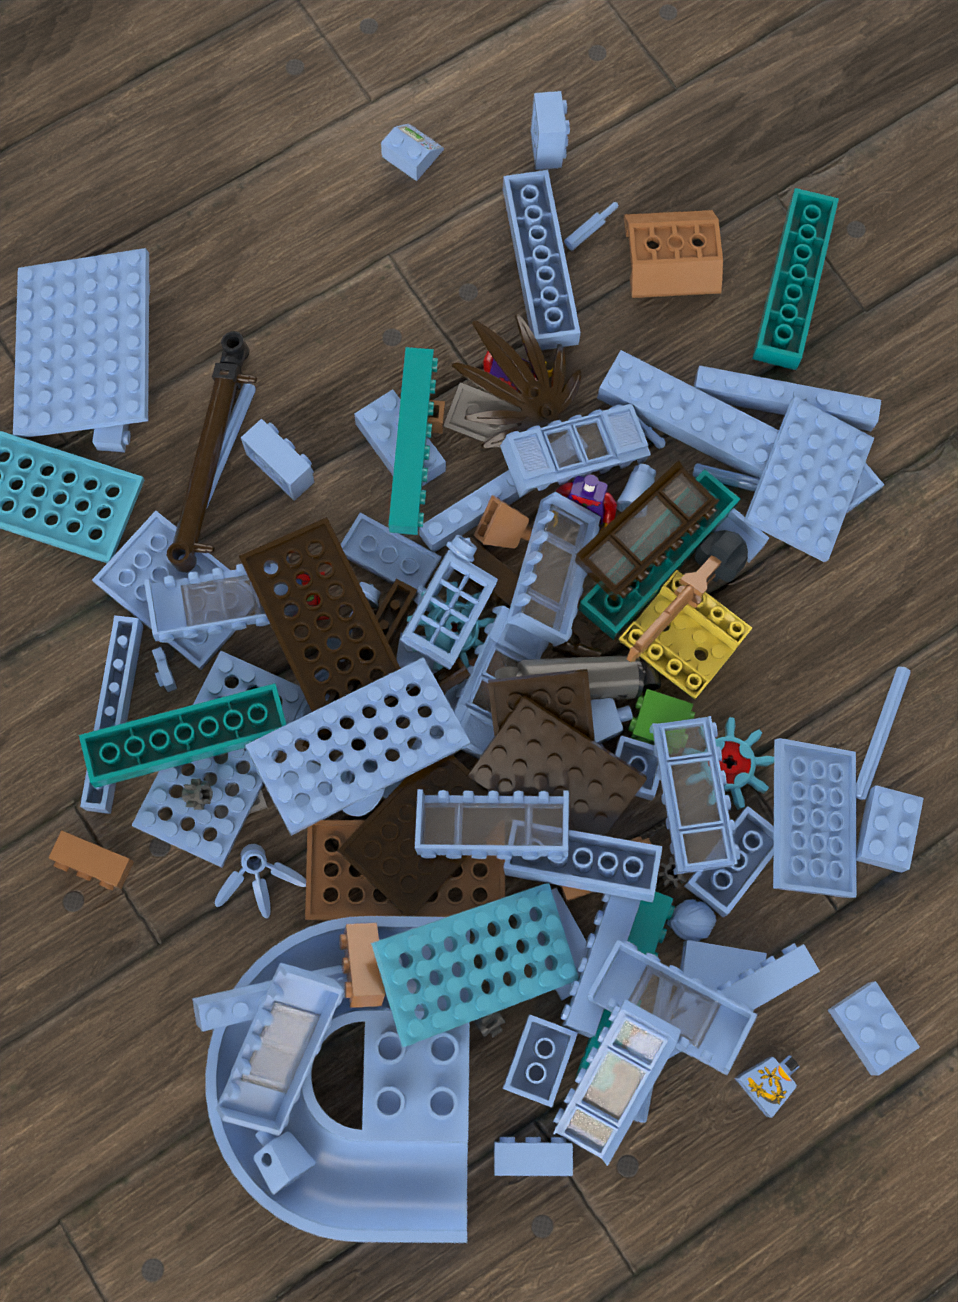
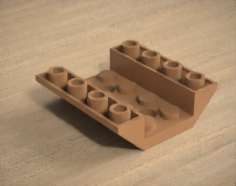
[624,210,723,298]

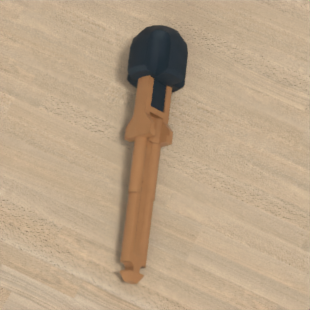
[627,530,748,662]

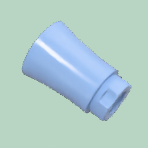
[616,464,656,518]

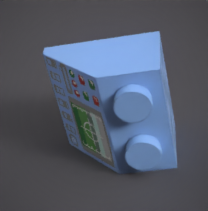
[381,124,444,181]

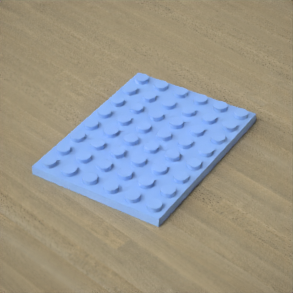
[13,248,149,438]

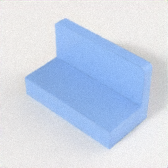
[714,508,769,563]

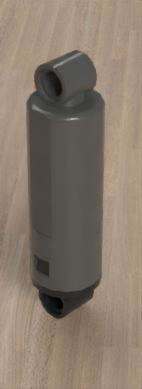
[495,656,661,700]

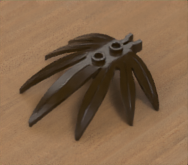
[452,315,581,448]

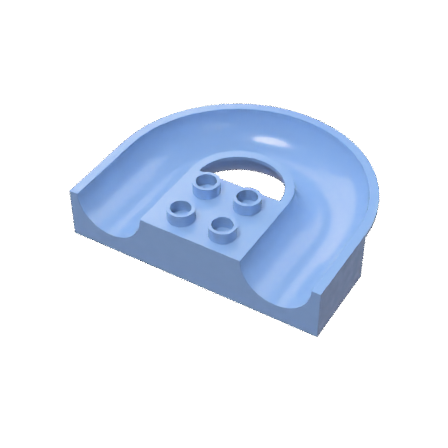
[206,916,470,1243]

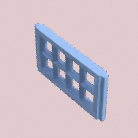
[400,550,498,670]

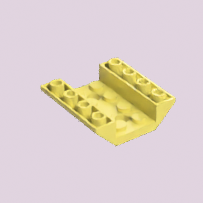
[619,570,752,699]

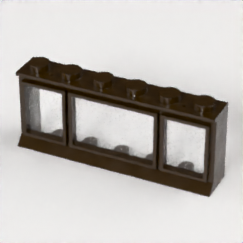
[575,460,719,601]

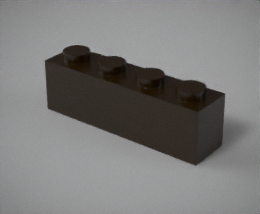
[454,536,538,616]

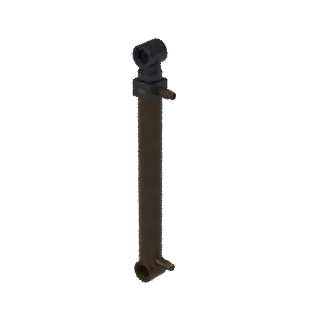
[166,331,257,573]

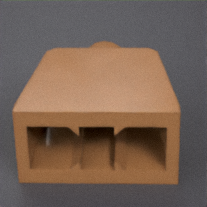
[473,495,533,548]

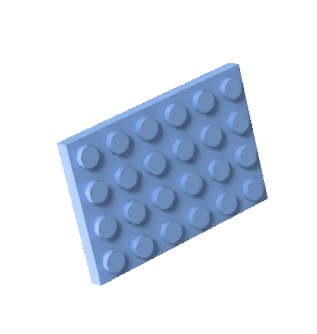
[744,396,874,562]
[92,511,255,670]
[773,738,856,898]

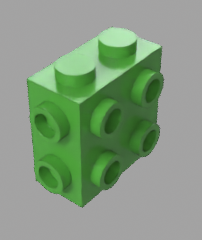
[628,689,695,755]

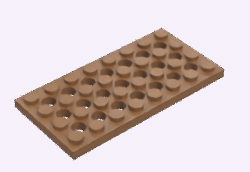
[305,820,505,921]

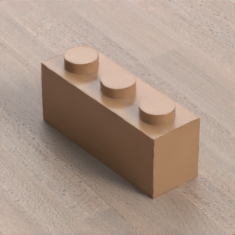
[49,831,134,891]
[339,923,385,1008]

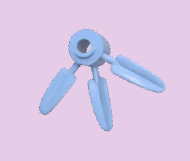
[215,844,306,918]

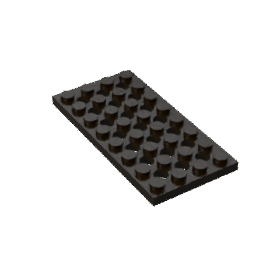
[239,517,410,730]

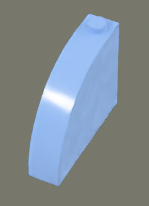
[673,940,767,1018]

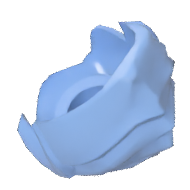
[667,899,716,941]

